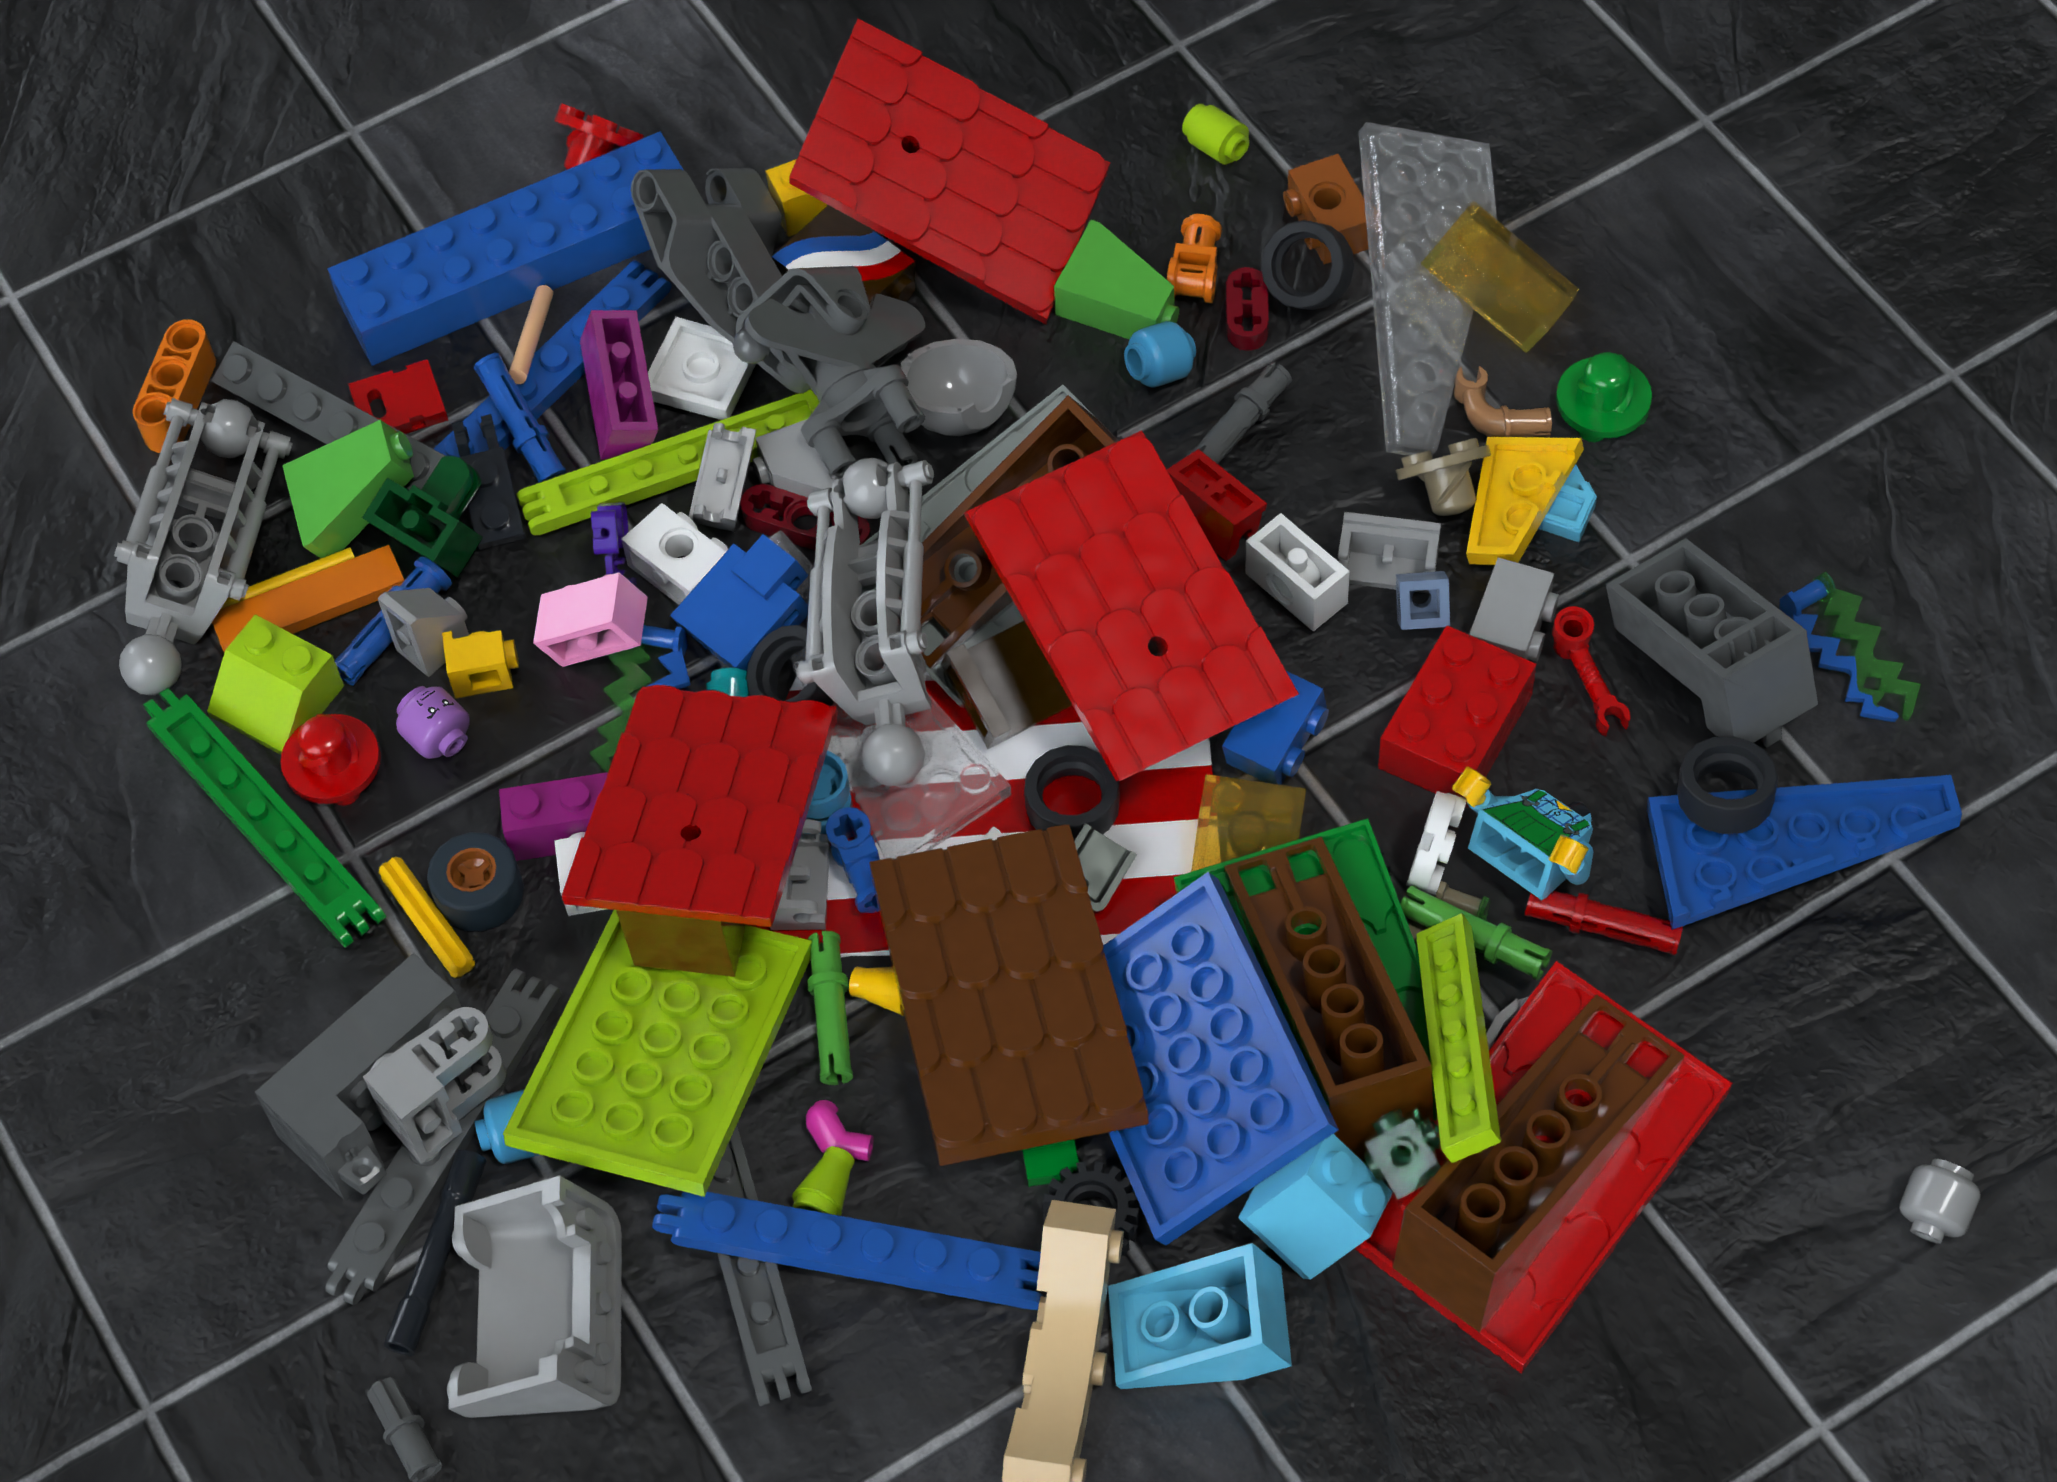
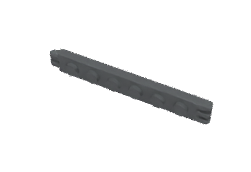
[325,969,561,1305]
[707,1125,812,1406]

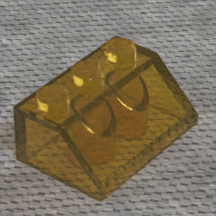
[1420,200,1579,353]

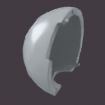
[901,338,1017,436]

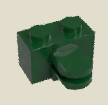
[362,456,483,577]

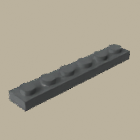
[211,341,445,490]

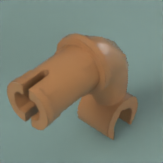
[1454,366,1552,437]

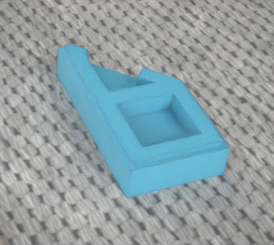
[1538,464,1597,542]

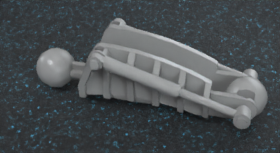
[114,398,293,695]
[797,458,934,786]

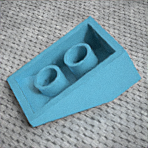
[1108,1243,1292,1389]

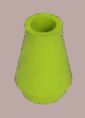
[792,1147,855,1216]

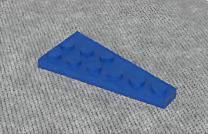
[1647,775,1962,930]

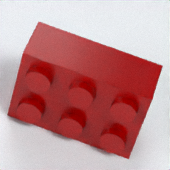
[1378,625,1537,808]

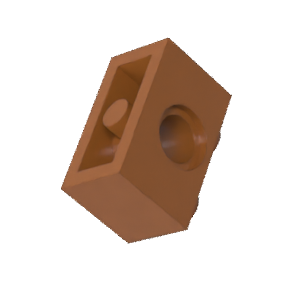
[1283,154,1376,264]

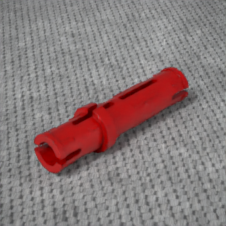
[1524,891,1683,956]

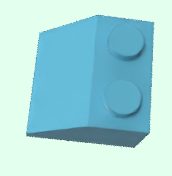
[1238,1134,1393,1279]

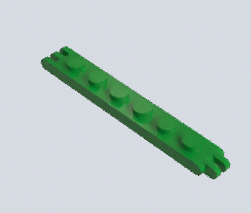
[143,688,386,948]

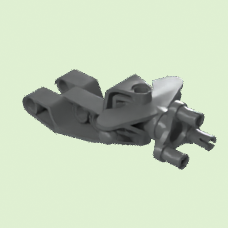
[631,168,925,480]

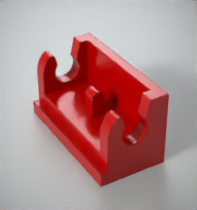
[1167,449,1267,561]

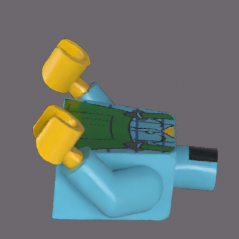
[1452,767,1594,900]

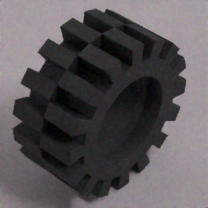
[1043,1161,1140,1255]

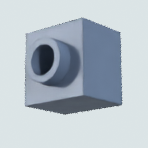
[1396,571,1450,630]

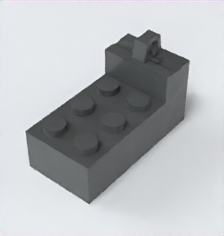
[1606,538,1818,747]
[255,953,472,1201]

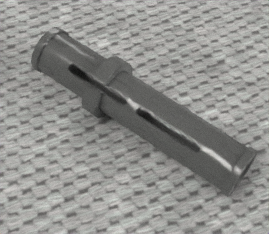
[1187,362,1292,464]

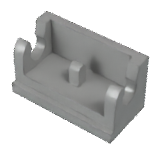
[689,423,756,532]
[1338,512,1441,594]
[770,819,830,930]

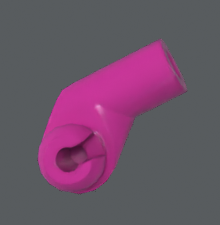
[806,1100,874,1161]

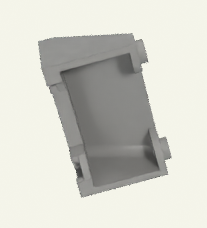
[447,1176,622,1418]

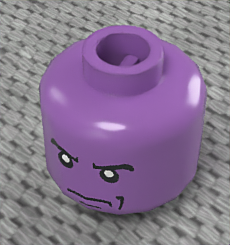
[396,686,470,759]

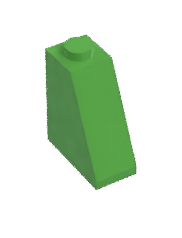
[1054,220,1179,340]
[282,420,414,558]

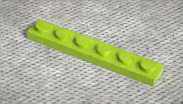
[1416,913,1501,1163]

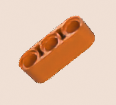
[132,319,216,453]

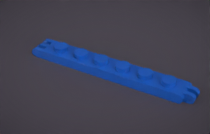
[434,260,671,457]
[652,1191,1044,1310]

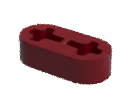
[1226,267,1269,351]

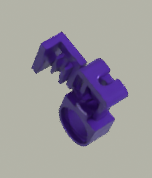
[591,502,637,586]

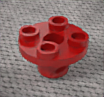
[554,103,644,170]
[281,714,381,806]

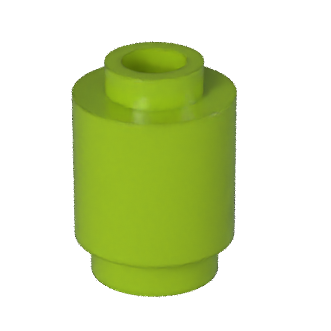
[1182,104,1249,165]

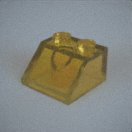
[1191,774,1306,872]

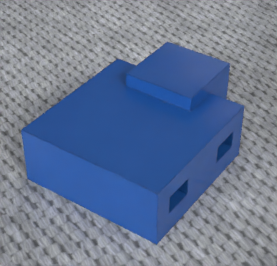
[670,534,809,671]

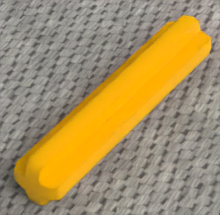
[379,857,475,978]

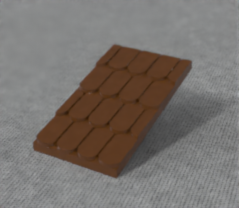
[869,824,1149,1166]

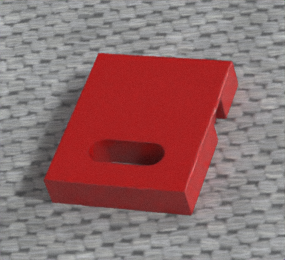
[348,359,449,434]

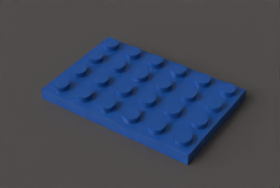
[1103,872,1339,1245]

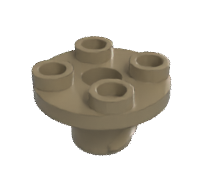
[1395,438,1491,516]

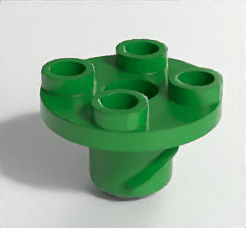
[1556,352,1652,442]

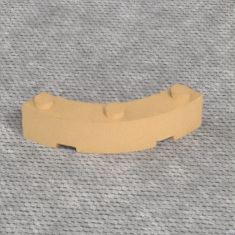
[1002,1200,1124,1482]

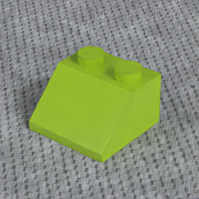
[207,614,344,755]

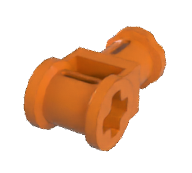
[1167,214,1222,303]

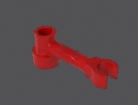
[1552,606,1630,737]

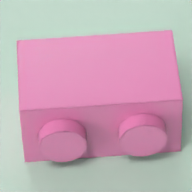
[533,572,648,667]

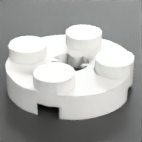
[1407,791,1466,896]

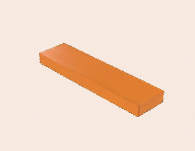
[212,545,404,653]

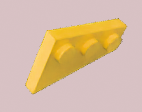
[1466,437,1584,565]

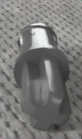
[367,1377,443,1482]

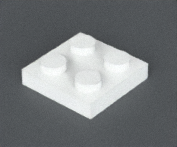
[648,317,756,420]

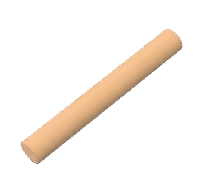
[509,285,553,384]

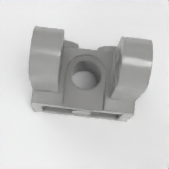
[363,1007,506,1164]

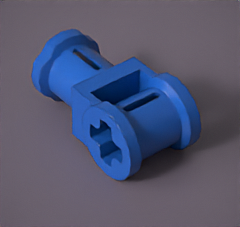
[826,807,880,913]

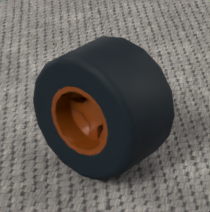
[427,832,524,931]

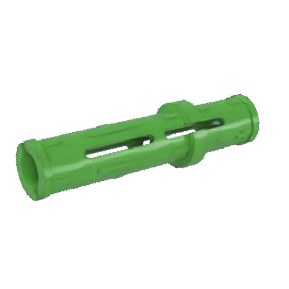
[1400,885,1552,981]
[807,931,853,1085]

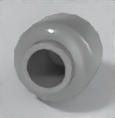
[1899,1159,1981,1244]

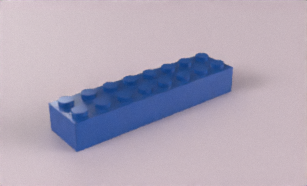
[327,131,683,366]

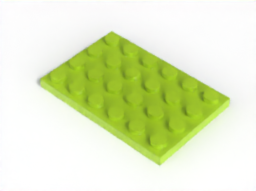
[503,910,812,1197]

